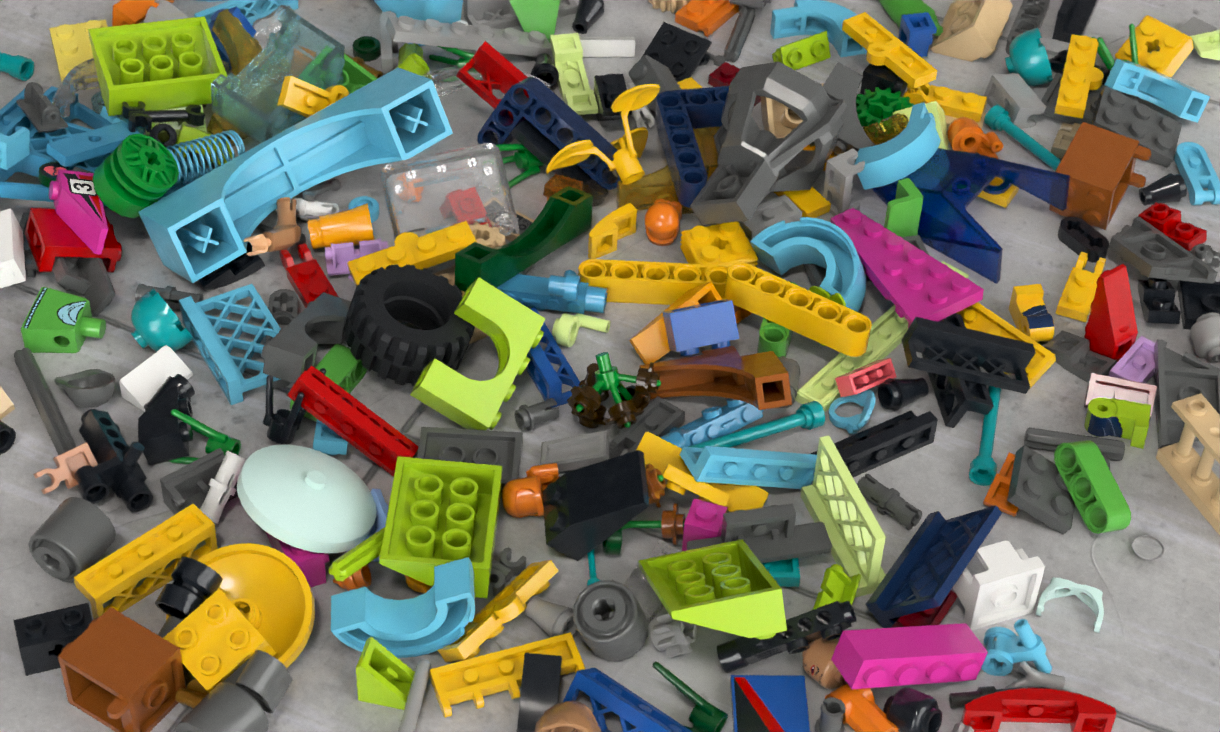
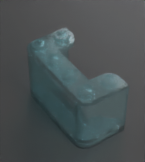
[211,8,345,144]

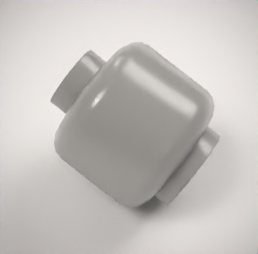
[1190,313,1220,362]

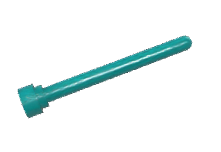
[984,105,1061,171]
[969,386,1001,486]
[689,401,825,448]

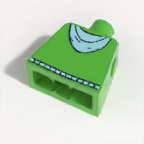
[21,287,106,353]

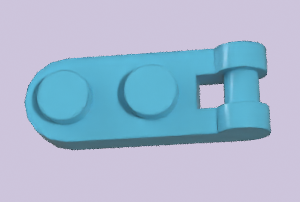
[1174,142,1220,205]

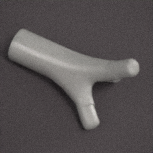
[1005,661,1065,690]

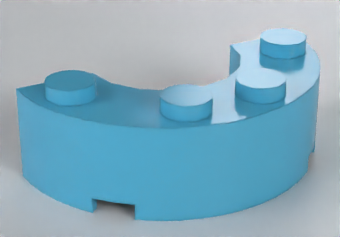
[750,217,866,312]
[331,557,475,658]

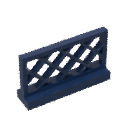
[865,505,1002,628]

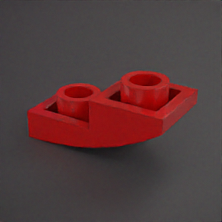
[1138,202,1207,251]

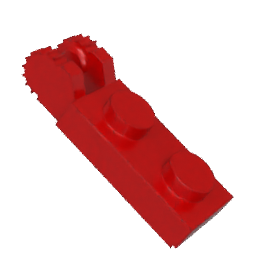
[279,243,339,308]

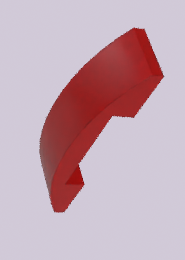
[961,688,1116,732]

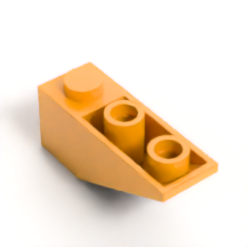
[629,281,722,364]

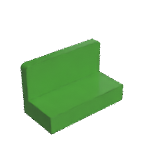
[884,178,924,237]

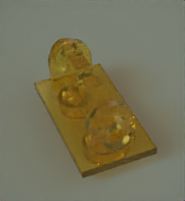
[863,113,908,145]

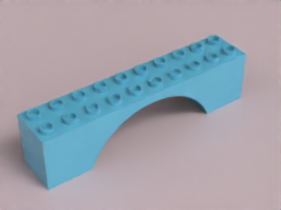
[138,68,453,283]

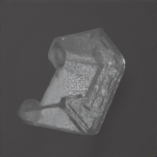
[380,143,520,241]

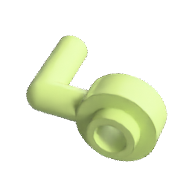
[552,313,611,347]

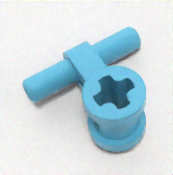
[981,619,1052,676]

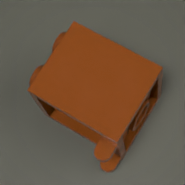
[1049,122,1152,230]
[58,607,186,732]

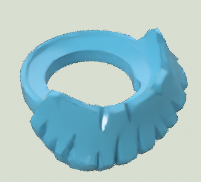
[828,389,876,434]

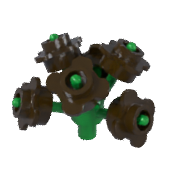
[567,352,661,429]

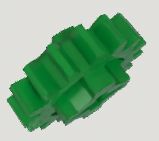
[856,87,914,137]

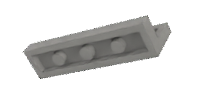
[464,0,578,29]

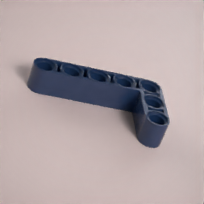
[477,77,623,190]
[655,86,730,208]

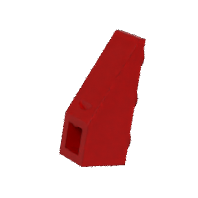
[1084,264,1138,362]

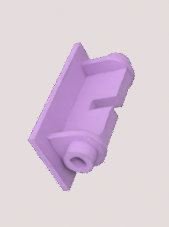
[324,238,388,276]

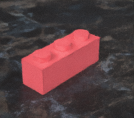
[835,358,897,397]

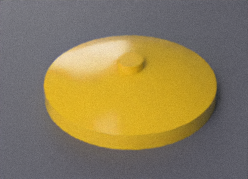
[166,543,315,668]

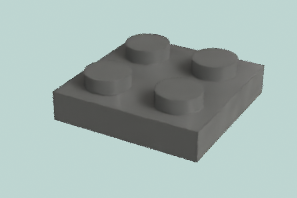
[1007,445,1075,535]

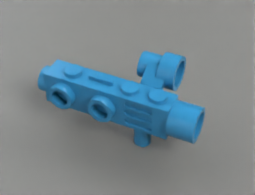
[497,270,607,314]
[660,398,764,449]

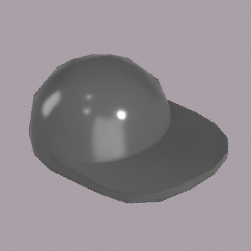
[54,369,115,408]

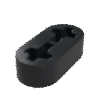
[1058,217,1109,263]

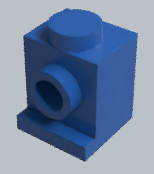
[898,12,937,57]

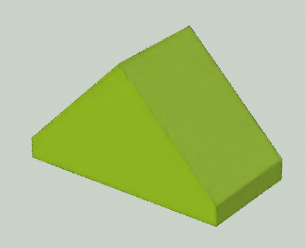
[356,637,415,710]

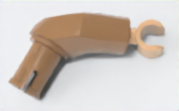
[243,197,302,256]

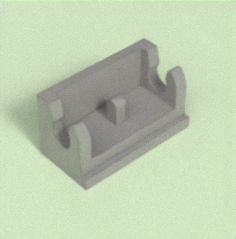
[984,73,1046,129]
[823,148,865,216]

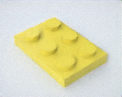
[49,19,108,87]

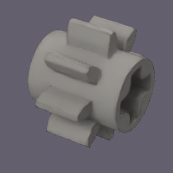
[651,613,697,658]

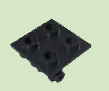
[641,22,712,82]

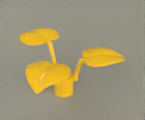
[545,84,660,185]

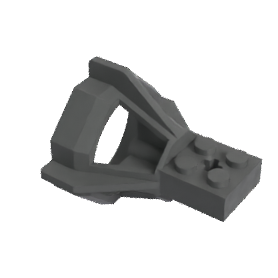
[690,62,847,224]

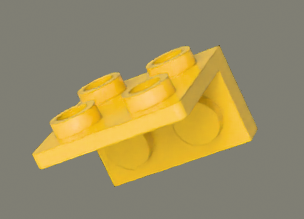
[164,589,277,692]

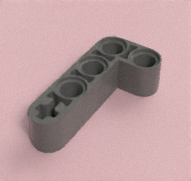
[158,616,293,713]

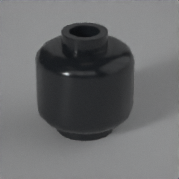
[883,688,942,732]

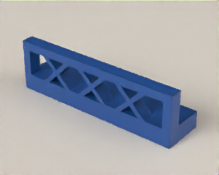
[526,307,580,408]
[563,667,692,732]

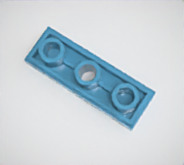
[47,121,141,167]

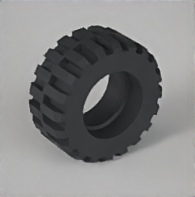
[343,264,475,387]

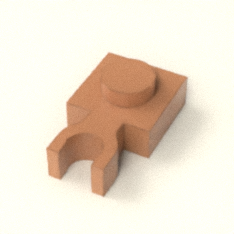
[34,442,98,494]

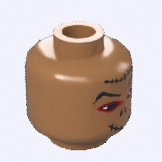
[802,638,847,689]

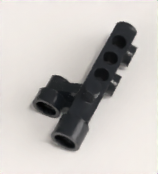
[75,409,153,512]
[717,601,856,673]

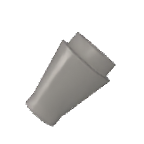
[526,597,577,637]

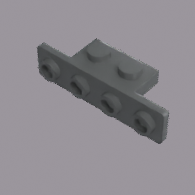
[53,257,116,316]
[687,503,832,563]

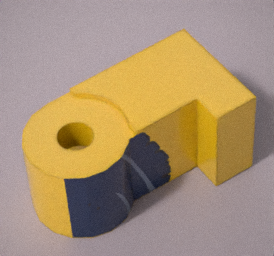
[1009,284,1054,342]

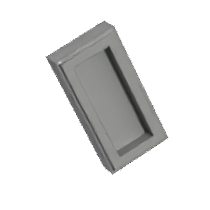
[540,431,610,472]

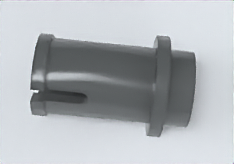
[514,398,560,430]
[814,697,846,732]

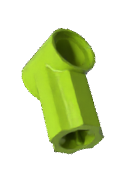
[395,43,430,77]

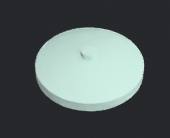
[237,445,377,553]

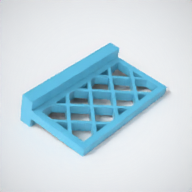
[179,284,281,405]

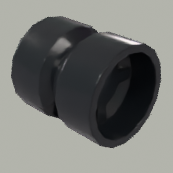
[155,557,223,620]

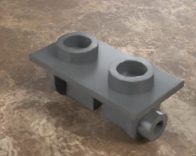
[17,82,68,133]

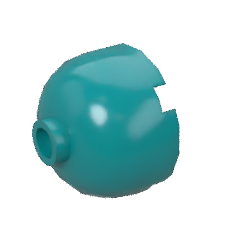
[1005,27,1053,86]
[131,288,194,352]

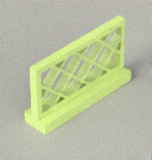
[800,435,886,598]

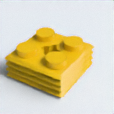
[1115,15,1194,77]
[680,221,758,268]

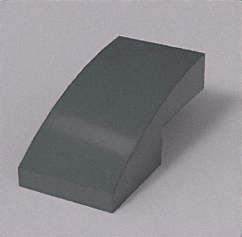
[1044,330,1117,383]

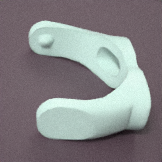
[1035,577,1104,633]

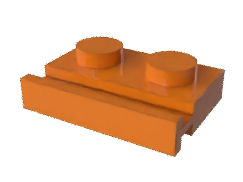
[675,0,739,37]

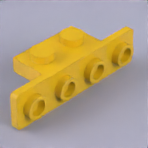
[636,432,768,512]

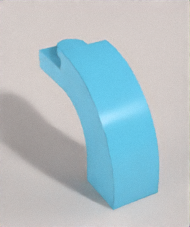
[770,0,867,58]
[1104,58,1210,123]
[855,103,941,190]

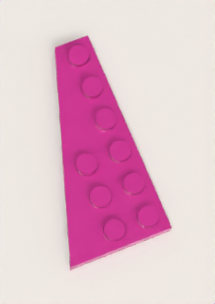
[830,208,984,328]

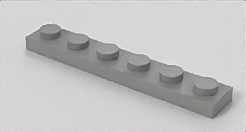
[385,16,552,57]

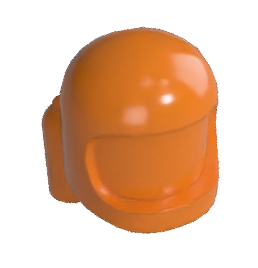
[947,117,1003,165]
[645,198,682,246]
[502,463,560,518]

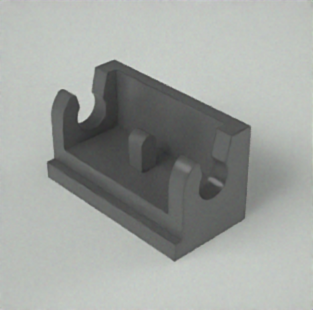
[160,448,238,515]

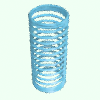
[166,130,246,185]

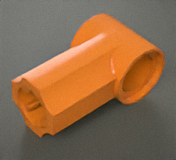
[824,683,899,732]

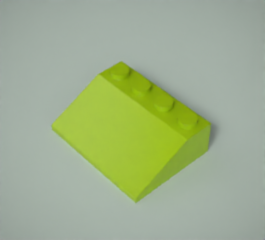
[88,16,228,116]
[379,456,502,599]
[638,539,787,639]

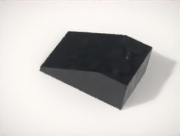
[542,450,650,561]

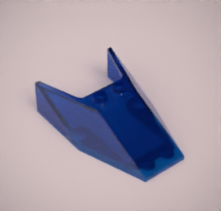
[872,148,1070,284]

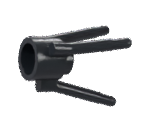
[263,368,326,444]

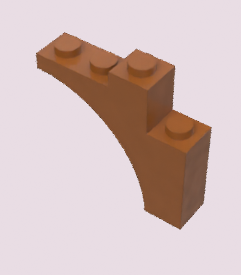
[639,346,792,410]

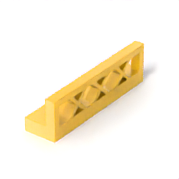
[74,504,218,620]

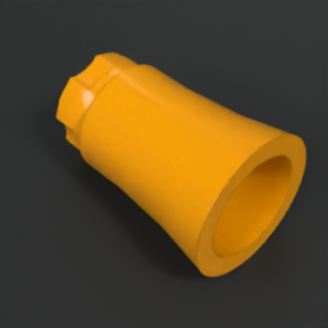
[307,203,374,249]

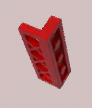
[456,41,529,119]
[287,365,419,477]

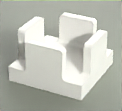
[953,540,1045,630]

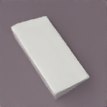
[579,37,635,57]
[119,345,193,412]

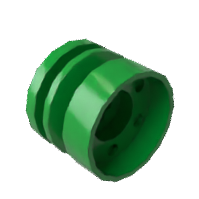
[92,133,179,218]

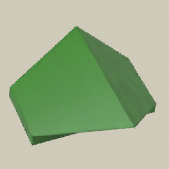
[509,0,561,43]

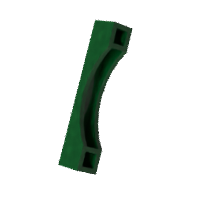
[454,186,593,292]

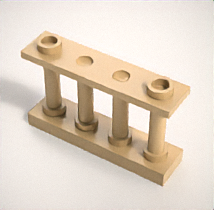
[1156,393,1220,536]

